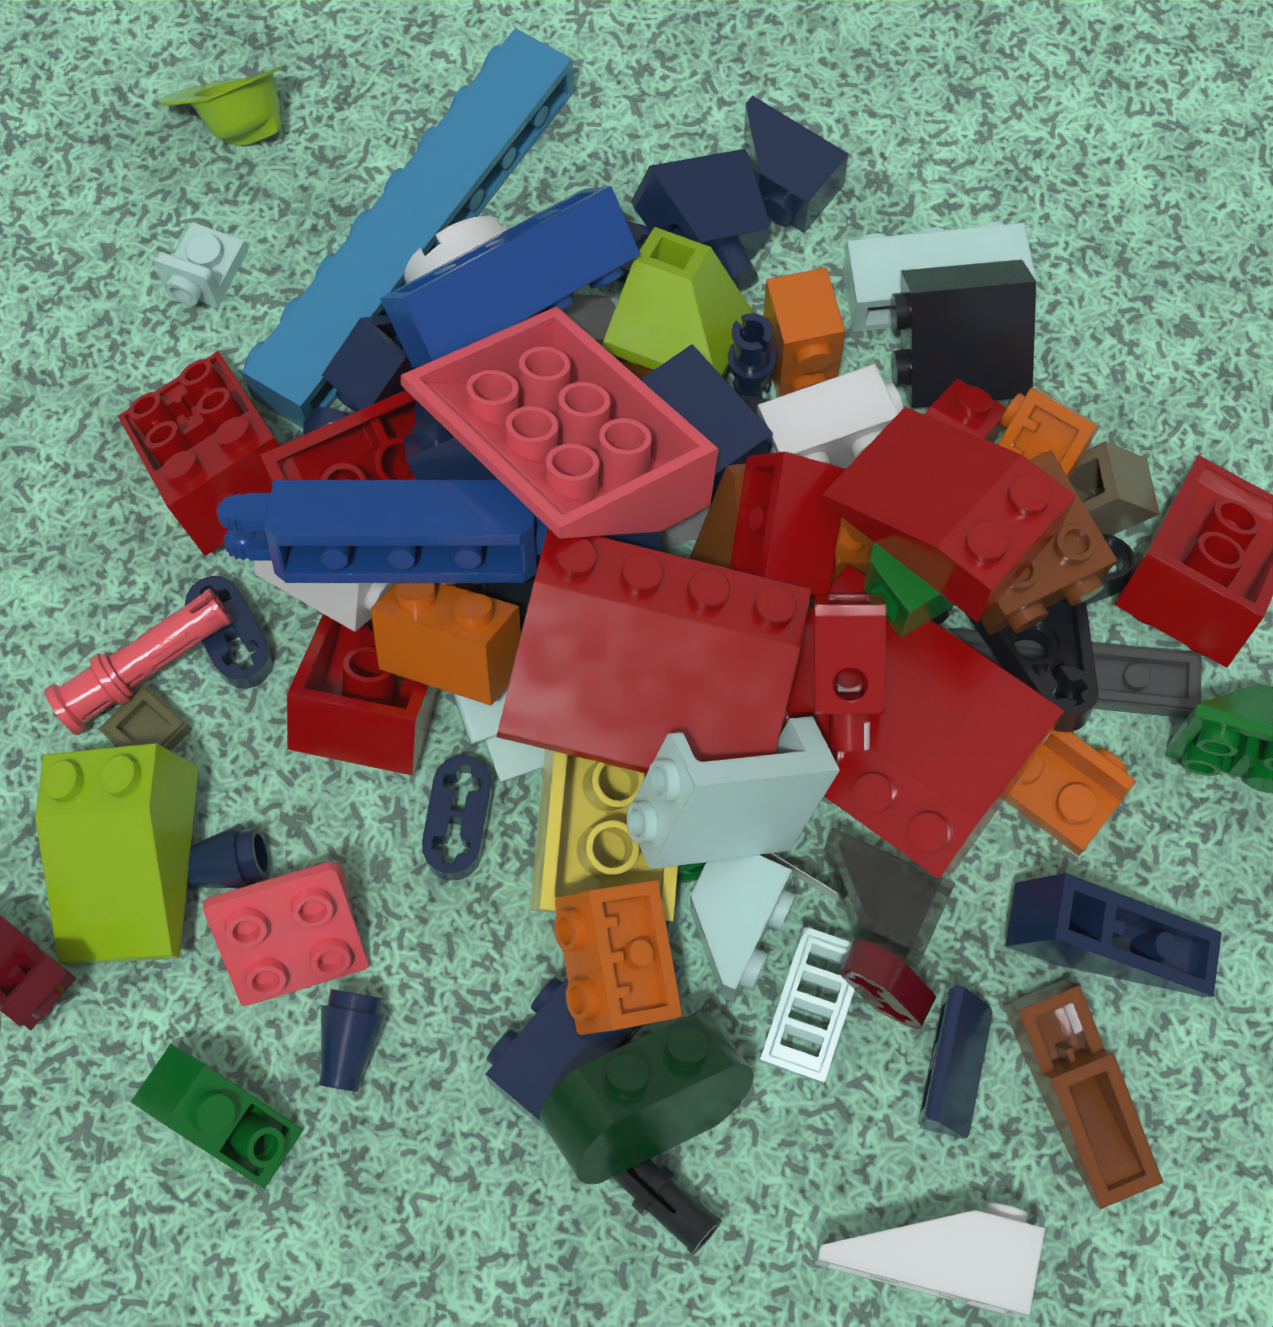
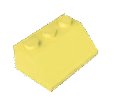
[530,749,678,922]

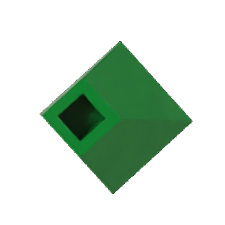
[1165,684,1273,793]

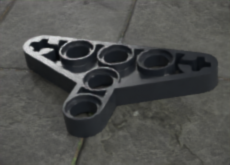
[966,534,1135,732]

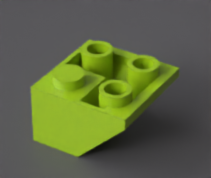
[602,227,754,377]

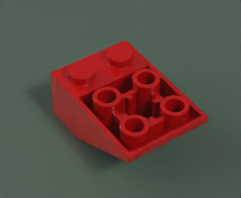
[118,351,281,556]

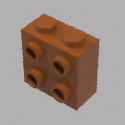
[981,450,1118,636]

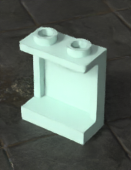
[627,716,840,869]

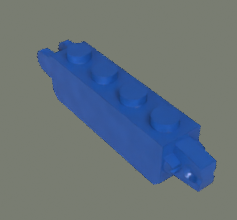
[217,480,548,583]

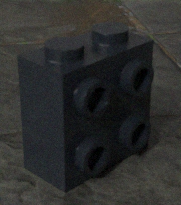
[891,259,1036,408]

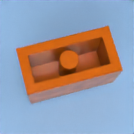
[763,267,845,398]
[370,583,521,706]

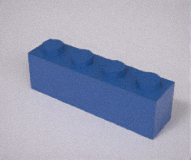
[380,186,641,367]

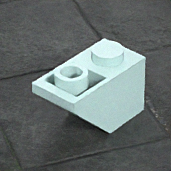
[690,855,797,1002]

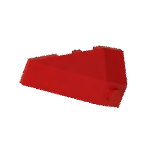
[257,390,417,487]

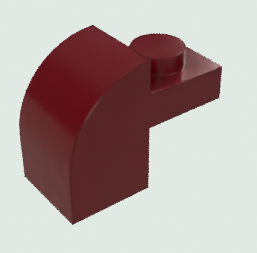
[0,914,77,1031]

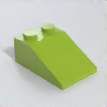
[35,743,199,965]

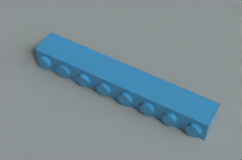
[241,28,575,429]

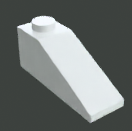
[814,1203,1045,1318]

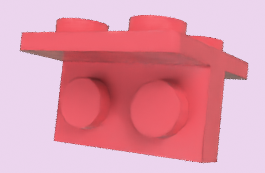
[203,862,369,1006]

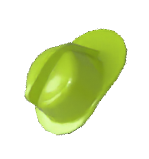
[158,66,283,146]

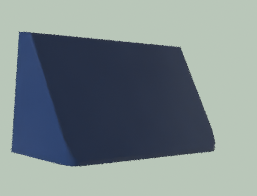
[917,985,993,1139]

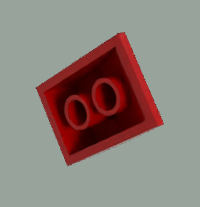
[821,407,1076,623]
[1114,455,1273,668]
[287,614,440,776]

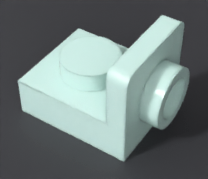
[154,222,248,308]

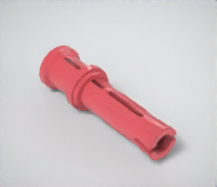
[44,588,233,736]

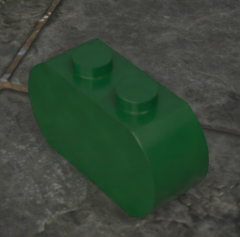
[540,1012,754,1184]

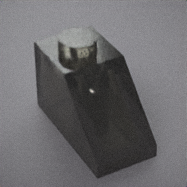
[823,827,955,968]

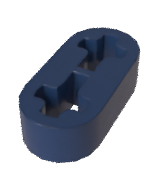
[185,576,274,689]
[422,755,493,881]

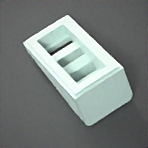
[760,927,854,1084]

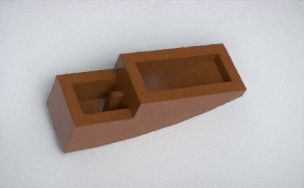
[1003,979,1164,1209]

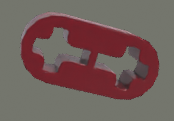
[839,939,936,1029]

